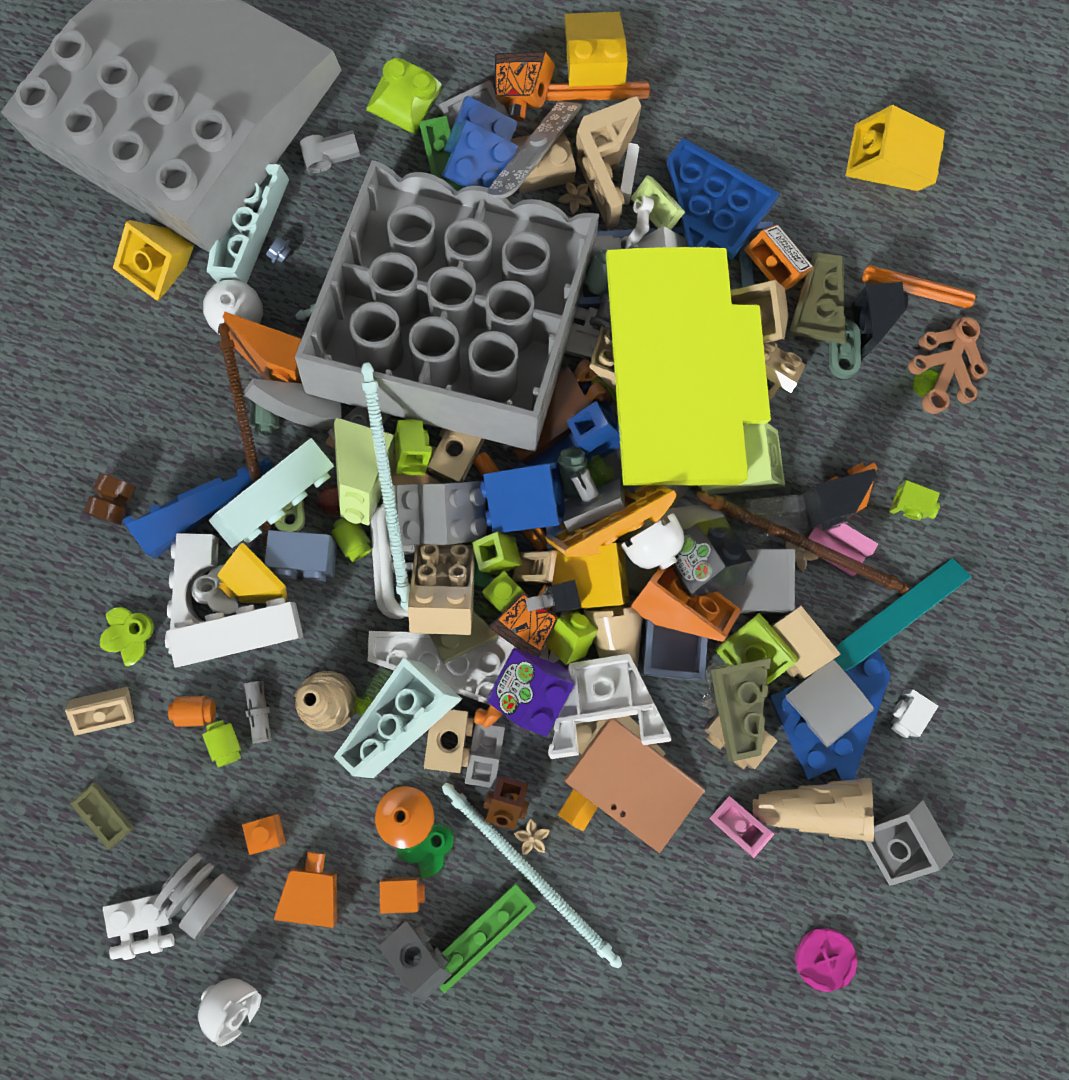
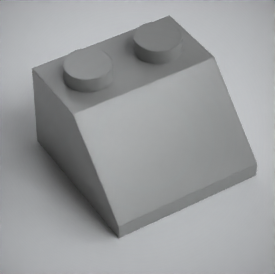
[865,800,954,886]

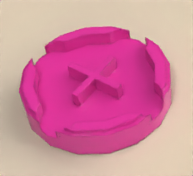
[795,927,858,992]

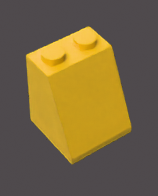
[845,105,945,191]
[551,542,630,609]

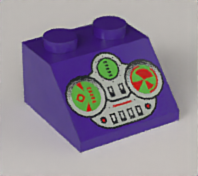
[486,647,575,737]

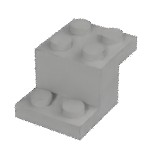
[390,481,487,546]

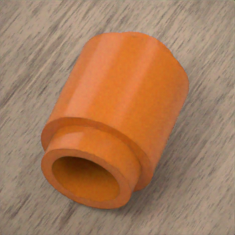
[168,696,216,727]

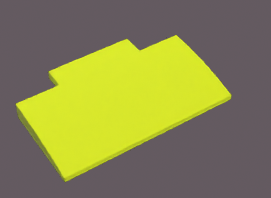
[606,247,771,485]

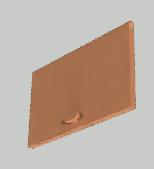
[563,718,705,853]

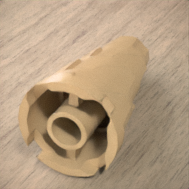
[294,671,358,731]
[753,778,874,842]

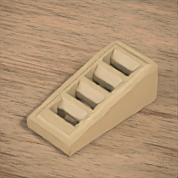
[512,551,557,585]

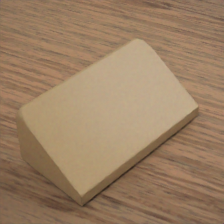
[65,687,135,736]

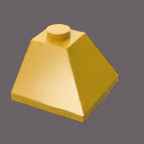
[113,220,194,301]
[217,543,288,604]

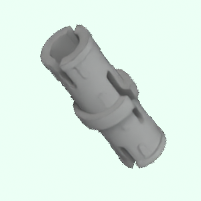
[244,681,272,744]

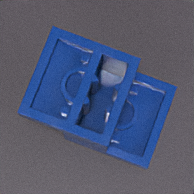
[442,96,518,188]

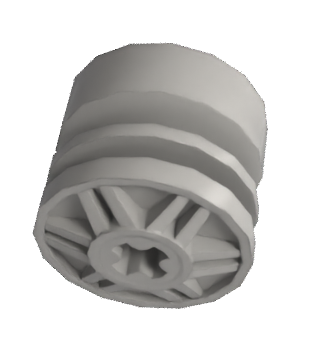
[154,853,239,940]

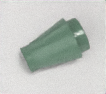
[557,448,588,495]

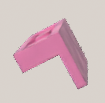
[808,523,878,576]

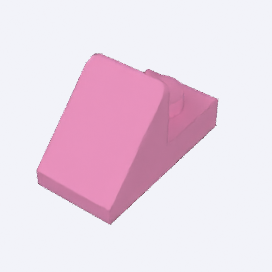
[709,796,774,858]

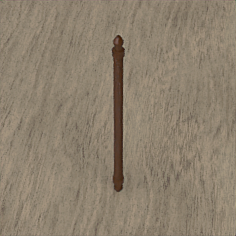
[218,323,274,546]
[695,491,911,594]

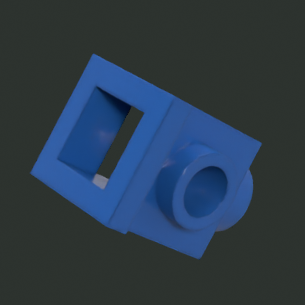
[566,401,619,453]

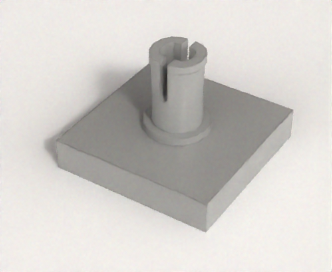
[564,468,625,532]

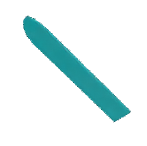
[834,558,972,672]

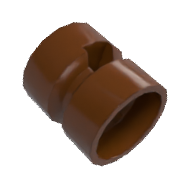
[83,473,136,526]

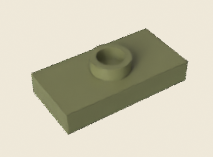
[69,782,135,850]

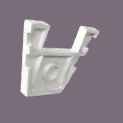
[548,654,671,759]

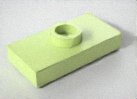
[631,175,685,230]

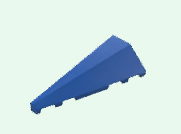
[123,457,274,559]

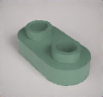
[829,320,861,379]

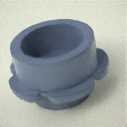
[266,237,292,263]

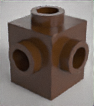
[483,776,529,830]

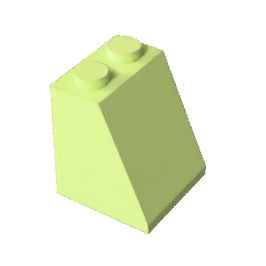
[334,418,394,525]
[698,423,785,495]

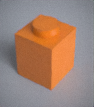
[242,813,286,855]
[379,877,425,914]

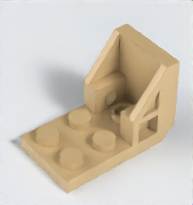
[575,96,641,230]

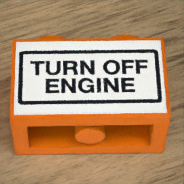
[743,224,814,291]

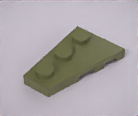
[789,252,847,344]

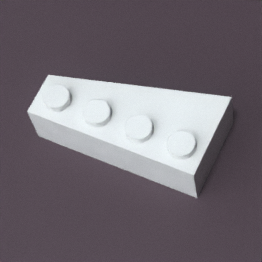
[166,598,303,668]

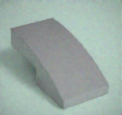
[465,723,506,789]

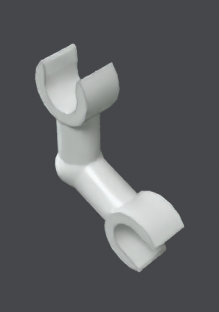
[620,195,654,249]

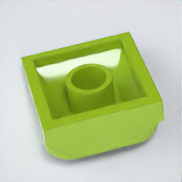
[366,58,442,135]

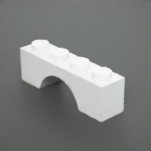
[165,533,219,654]

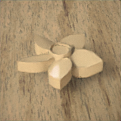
[558,182,592,215]
[786,538,819,572]
[514,818,550,855]

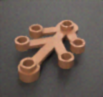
[908,317,988,414]

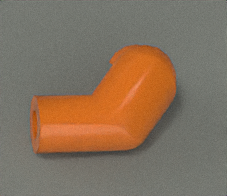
[473,704,503,728]

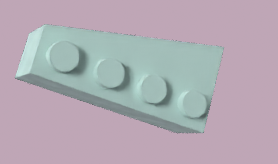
[207,164,289,283]
[209,438,334,548]
[334,658,462,778]

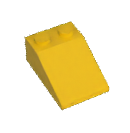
[564,12,628,87]

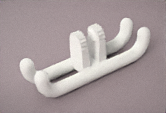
[370,503,416,619]

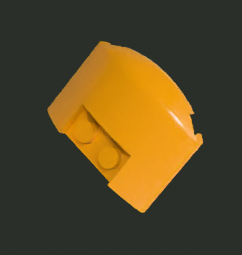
[545,485,677,556]

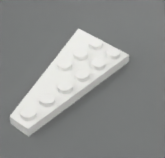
[368,631,548,705]

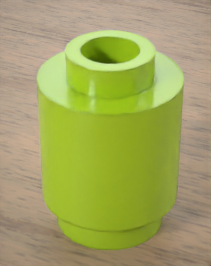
[331,518,372,562]
[202,720,241,768]

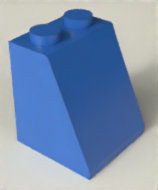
[481,462,565,533]

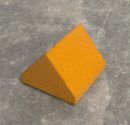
[558,789,598,831]

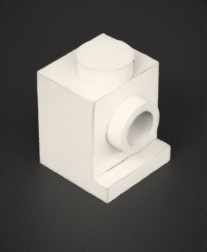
[891,689,938,738]

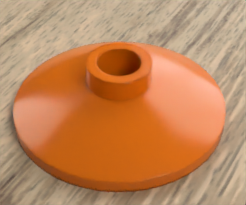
[375,786,434,848]

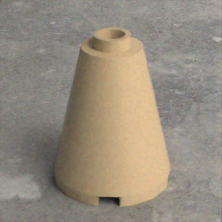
[584,600,643,670]

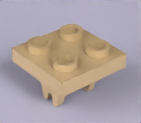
[763,341,806,400]

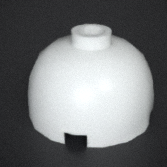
[203,279,263,335]
[621,513,684,570]
[198,978,262,1047]

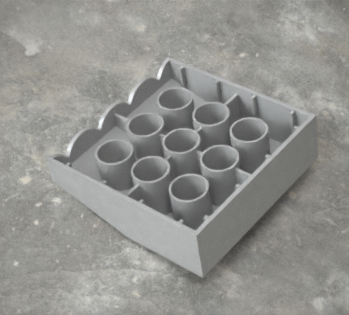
[1,0,342,253]
[295,160,599,452]

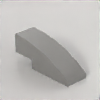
[245,379,341,430]

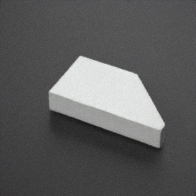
[620,143,639,205]

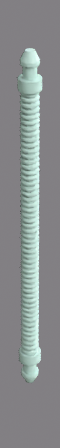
[361,362,411,610]
[442,783,622,968]

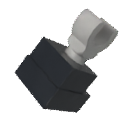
[526,580,581,613]

